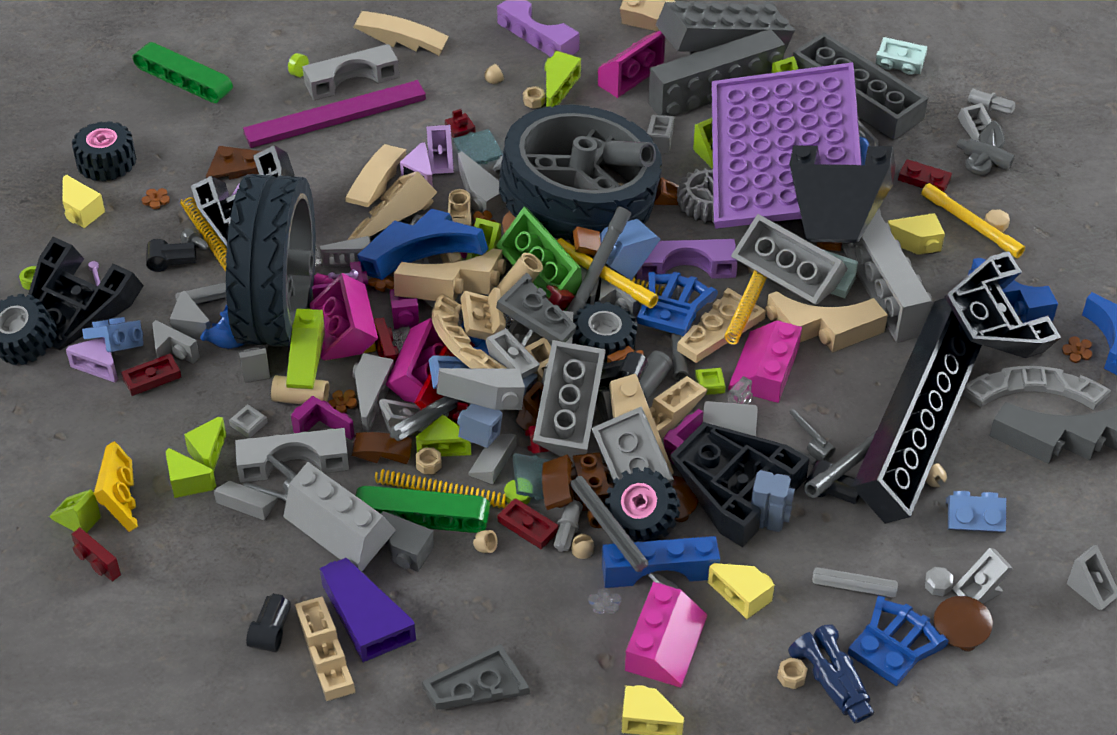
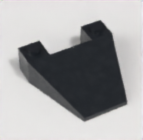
[789,145,896,243]
[191,146,295,247]
[28,237,144,350]
[944,251,1061,359]
[671,422,809,547]

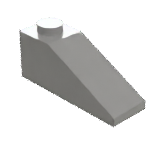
[458,151,507,215]
[352,353,394,432]
[437,368,525,410]

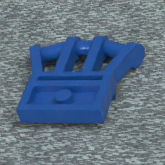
[637,272,718,336]
[847,595,949,687]

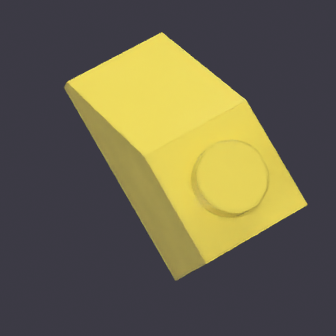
[63,175,105,228]
[888,213,945,255]
[708,563,775,619]
[622,685,684,735]

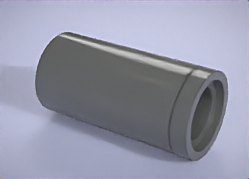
[603,141,656,167]
[639,351,673,401]

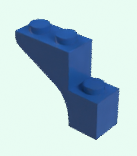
[968,258,1058,323]

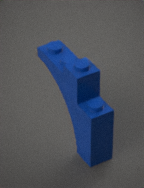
[357,208,488,280]

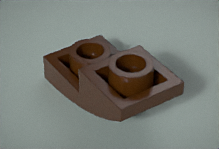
[351,432,412,464]
[542,454,574,510]

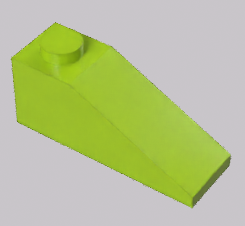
[544,51,581,107]
[286,309,325,389]

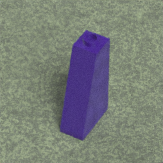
[320,558,416,663]

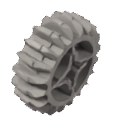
[677,167,714,224]

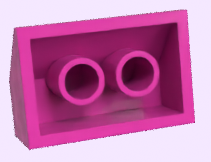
[598,30,665,98]
[309,273,378,360]
[385,318,444,403]
[728,321,802,403]
[625,582,707,688]

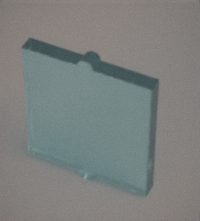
[453,129,503,165]
[513,453,550,500]

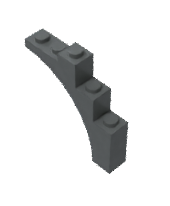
[989,402,1117,464]

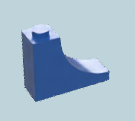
[1082,292,1117,375]

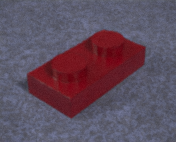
[898,159,952,192]
[374,318,399,364]
[121,353,182,396]
[497,498,559,550]
[71,528,121,582]

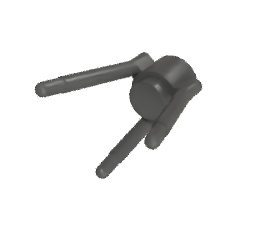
[790,409,836,465]
[243,454,297,502]

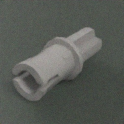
[968,88,1015,115]
[554,500,583,552]

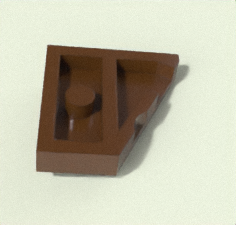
[206,146,261,180]

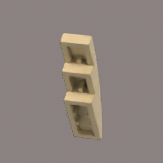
[353,11,449,56]
[345,144,406,207]
[649,376,707,439]
[295,596,355,701]

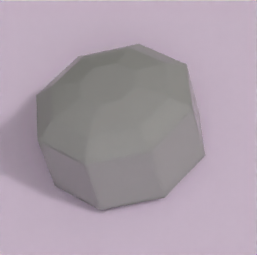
[925,567,953,596]

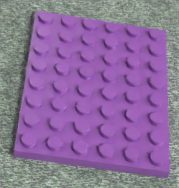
[712,62,861,229]

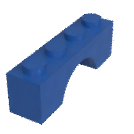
[602,536,720,588]

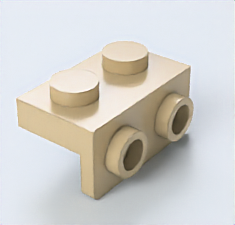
[460,287,506,340]

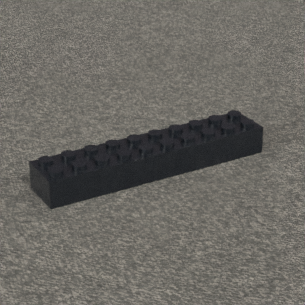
[852,298,982,524]

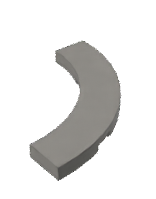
[962,366,1111,410]

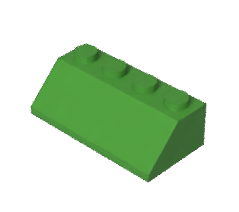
[496,207,582,311]

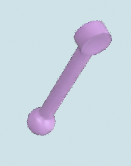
[88,261,100,286]
[328,269,358,279]

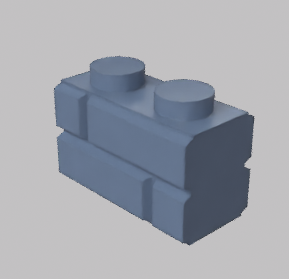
[751,470,795,532]

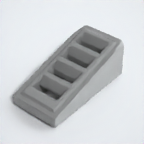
[958,103,992,141]
[647,115,675,153]
[320,236,370,267]

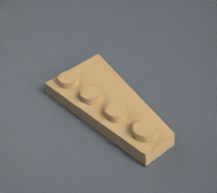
[677,288,766,363]
[609,374,674,475]

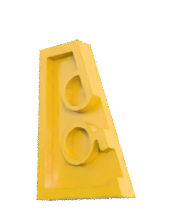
[94,441,138,532]

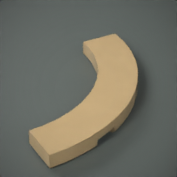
[432,294,507,369]

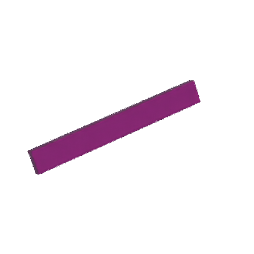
[243,80,426,148]

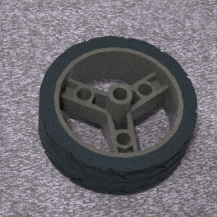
[499,104,662,242]
[226,174,316,347]

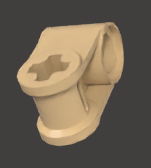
[447,189,472,226]

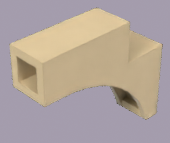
[394,249,506,301]
[765,291,888,352]

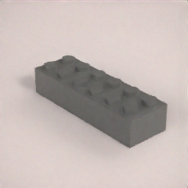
[656,1,795,53]
[649,29,785,116]
[793,33,928,140]

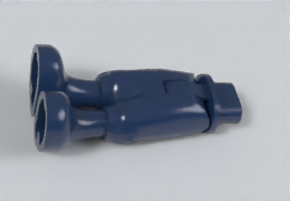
[788,624,874,724]

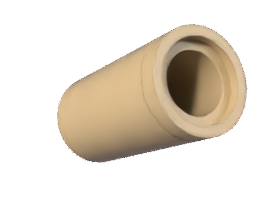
[496,253,543,297]
[271,375,329,405]

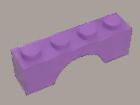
[497,0,579,57]
[636,239,738,281]

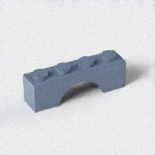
[457,373,538,448]

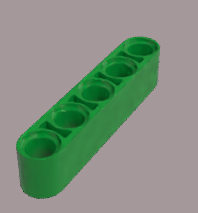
[132,42,233,103]
[355,486,490,533]

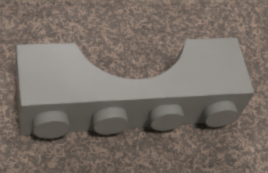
[303,44,399,100]
[235,428,349,483]

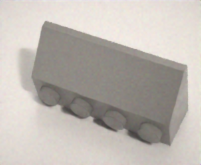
[731,214,848,305]
[533,340,606,458]
[283,462,396,572]

